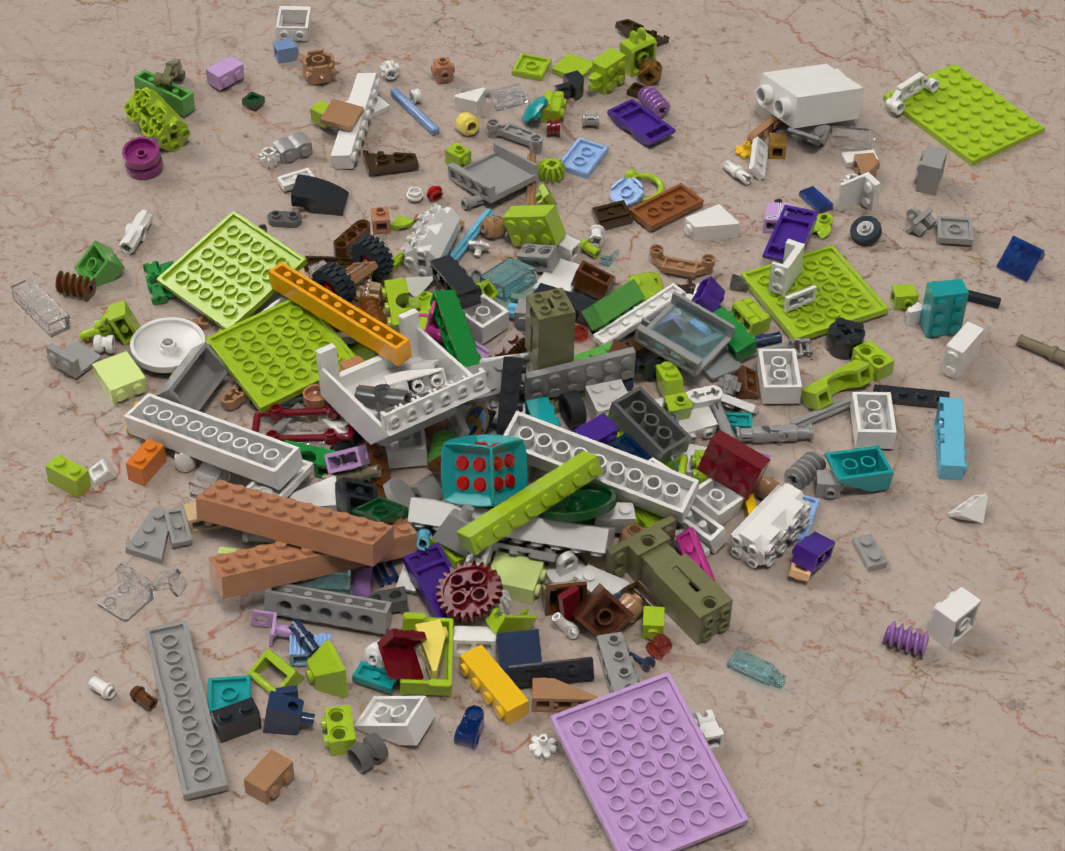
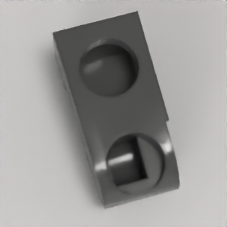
[369,586,410,614]

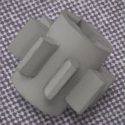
[717,374,742,396]

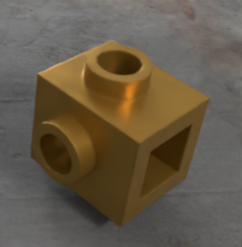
[637,57,663,86]

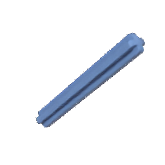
[390,88,439,135]

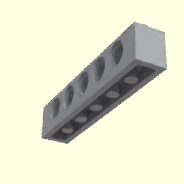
[264,584,392,634]

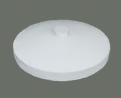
[130,317,206,373]

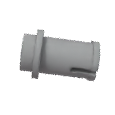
[461,195,484,210]

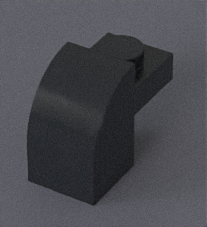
[555,70,584,101]

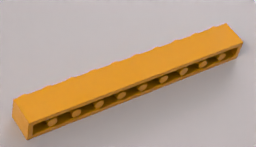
[268,262,412,367]

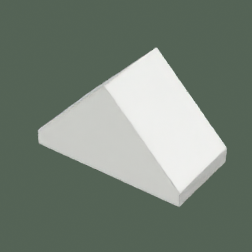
[454,87,485,115]

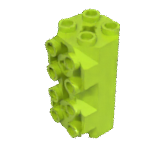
[124,87,190,152]

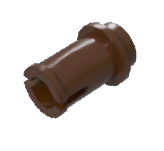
[130,685,158,711]

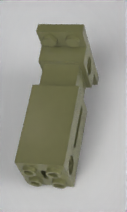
[524,288,576,414]
[605,515,733,645]

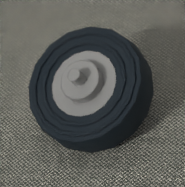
[850,216,882,246]

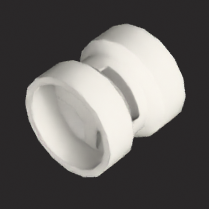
[93,335,115,353]

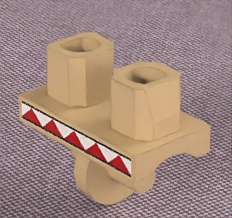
[354,276,381,311]

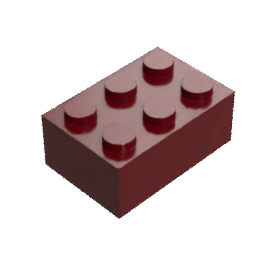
[697,430,771,500]

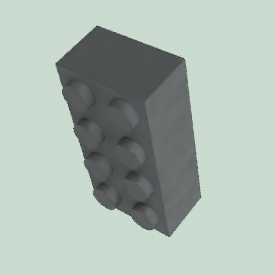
[608,386,692,465]

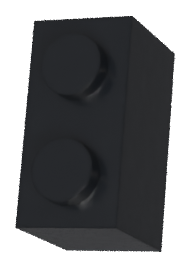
[211,697,262,743]

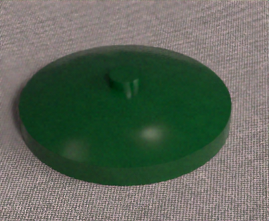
[538,484,617,522]

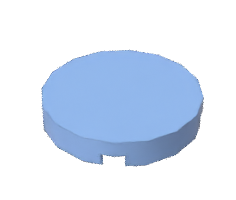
[610,177,644,208]

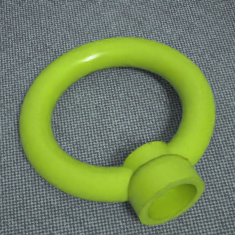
[624,169,665,203]

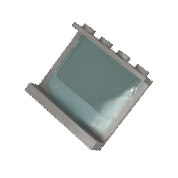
[634,291,736,377]

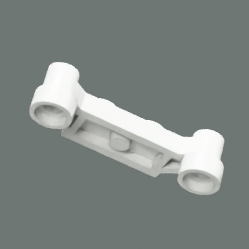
[885,72,939,115]

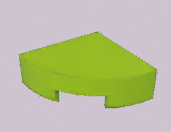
[390,215,414,231]

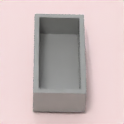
[156,342,228,411]

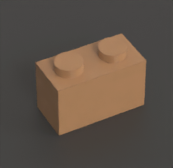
[244,749,294,805]

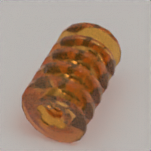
[358,296,387,325]

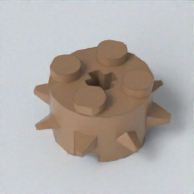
[297,49,341,86]

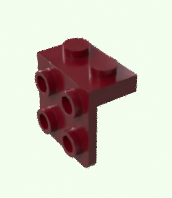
[377,628,427,680]

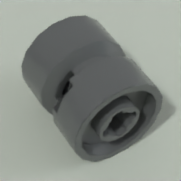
[347,732,389,773]

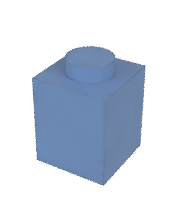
[273,38,299,64]

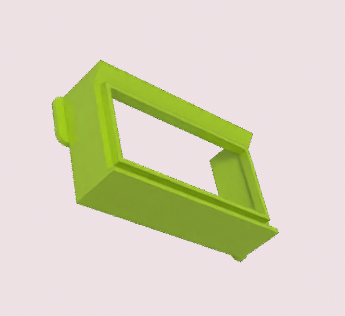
[400,612,453,698]

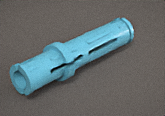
[416,527,432,550]

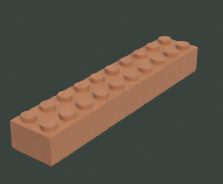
[196,480,394,567]
[209,517,418,599]

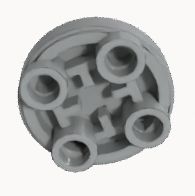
[383,478,416,517]

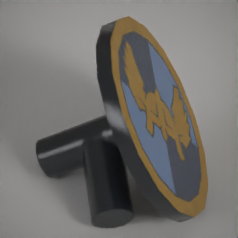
[465,403,497,435]

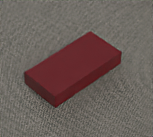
[558,585,580,622]

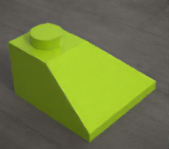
[305,639,348,698]

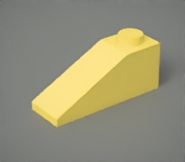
[415,619,448,679]

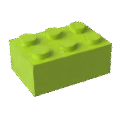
[502,205,566,247]

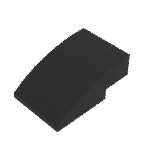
[291,174,349,216]
[335,477,377,515]

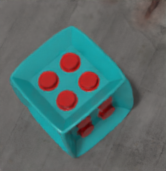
[441,434,527,507]

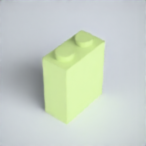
[92,351,148,404]
[491,551,547,604]

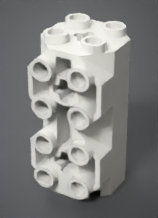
[400,203,461,277]
[729,483,812,568]

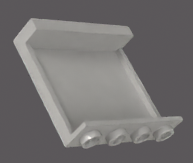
[447,142,539,203]

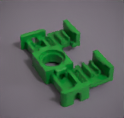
[143,261,175,306]

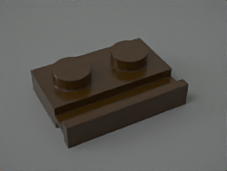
[591,200,634,230]

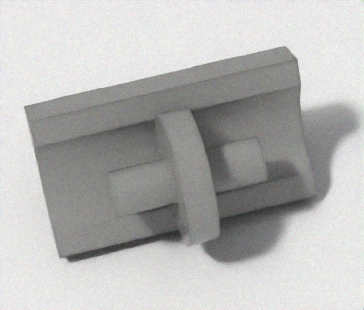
[905,207,937,237]

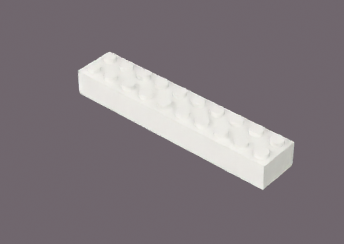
[124,393,304,490]
[504,411,699,524]
[407,497,615,557]

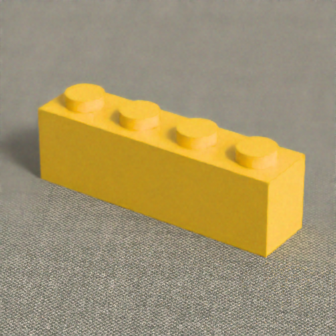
[459,645,529,725]

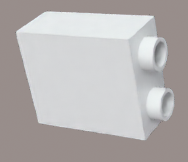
[755,64,864,129]

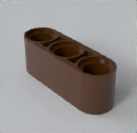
[333,219,371,257]

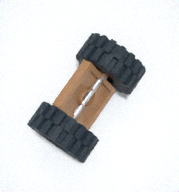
[311,235,395,303]

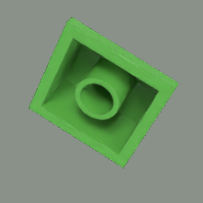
[74,240,124,287]

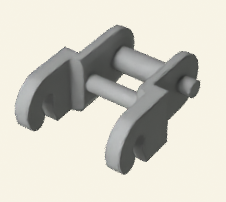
[788,338,813,358]

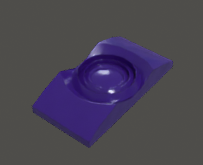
[607,99,676,145]
[762,205,818,262]
[403,543,462,622]

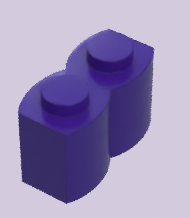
[691,276,725,313]

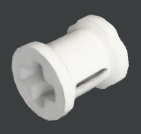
[589,225,605,248]

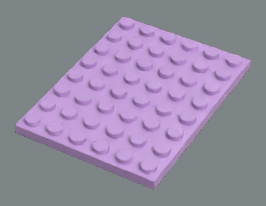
[550,671,749,851]

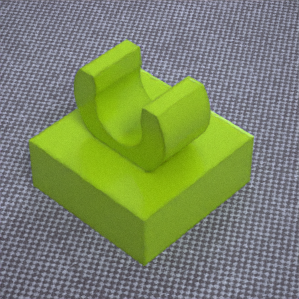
[535,183,557,205]

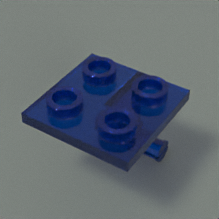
[996,236,1045,282]

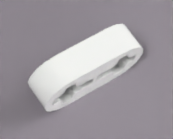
[688,385,723,408]

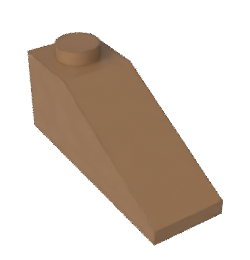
[532,678,597,712]

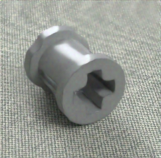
[582,112,599,127]

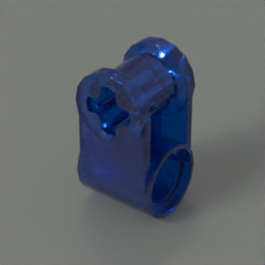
[454,705,485,749]

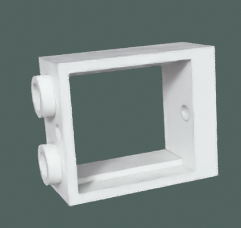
[276,6,312,41]

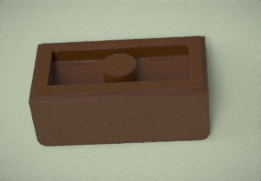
[734,365,760,399]

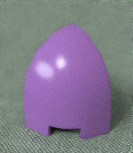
[352,567,373,598]

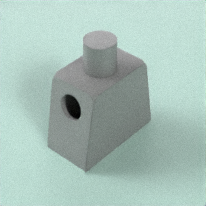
[432,504,475,557]

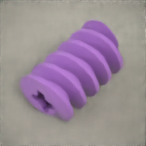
[638,86,670,118]
[882,621,929,658]

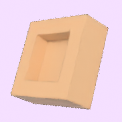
[789,562,811,582]

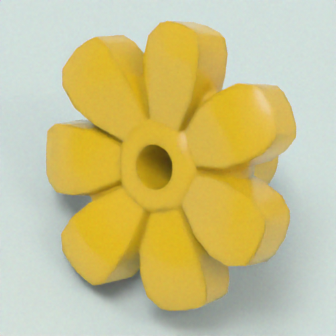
[735,141,752,159]

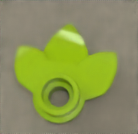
[813,213,833,240]
[403,291,433,311]

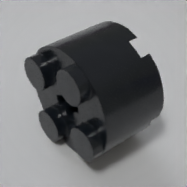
[826,317,865,360]

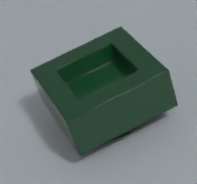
[242,92,265,110]

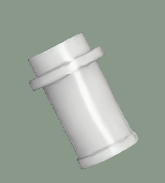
[88,676,116,699]

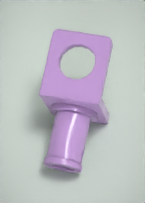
[250,610,294,647]

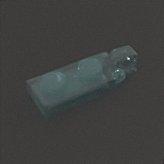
[727,648,786,689]

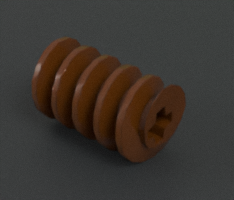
[55,271,96,299]

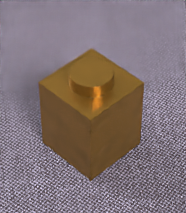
[768,133,787,160]

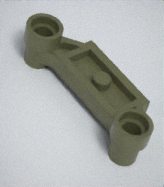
[154,59,185,87]

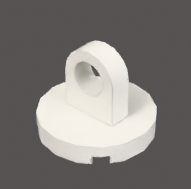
[546,551,586,583]

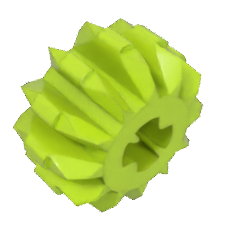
[538,157,566,184]

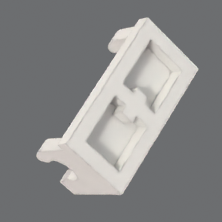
[453,626,496,658]

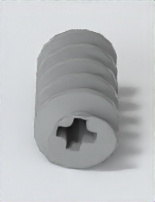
[784,451,826,490]

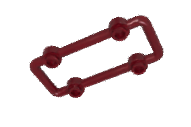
[251,403,355,446]

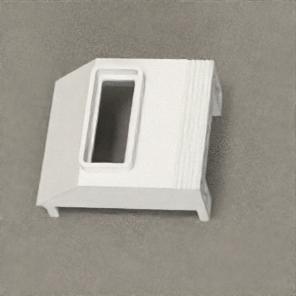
[315,308,491,446]

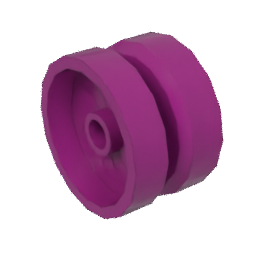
[122,137,163,180]

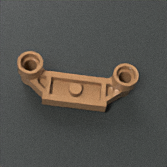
[649,244,716,278]

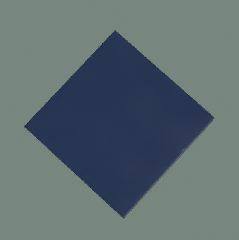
[496,629,542,675]

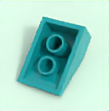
[824,446,894,492]

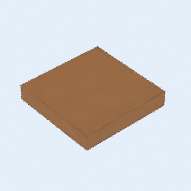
[320,99,364,132]

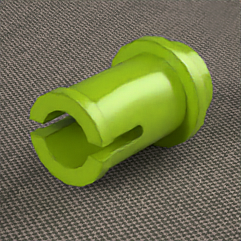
[580,239,602,259]

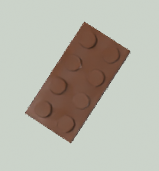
[629,183,704,231]

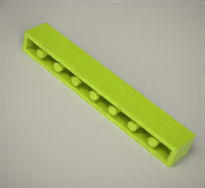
[456,451,603,555]

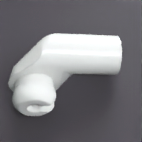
[552,612,580,639]

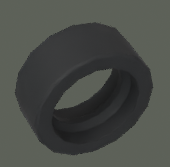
[559,390,587,428]

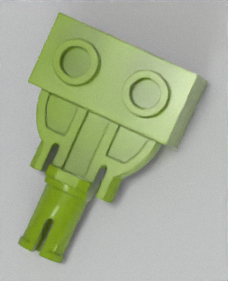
[79,300,140,345]

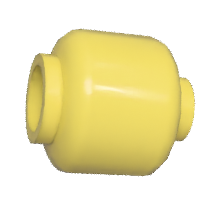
[455,112,480,136]

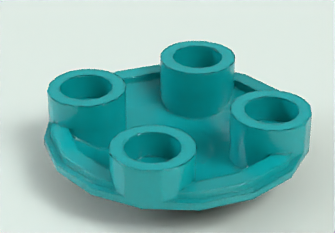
[522,96,549,124]

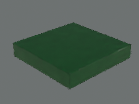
[351,496,409,525]

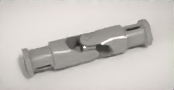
[735,423,814,443]

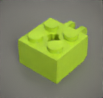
[620,27,657,78]
[588,47,626,95]

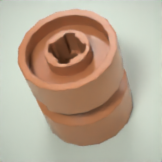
[303,384,328,421]

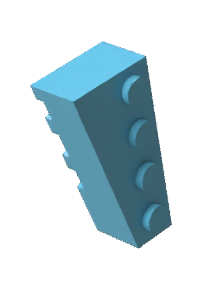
[934,397,967,480]

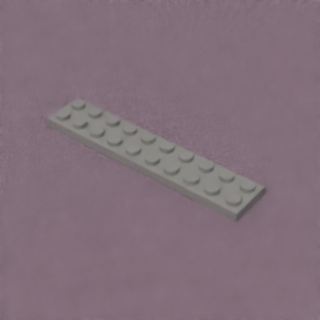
[145,620,228,800]

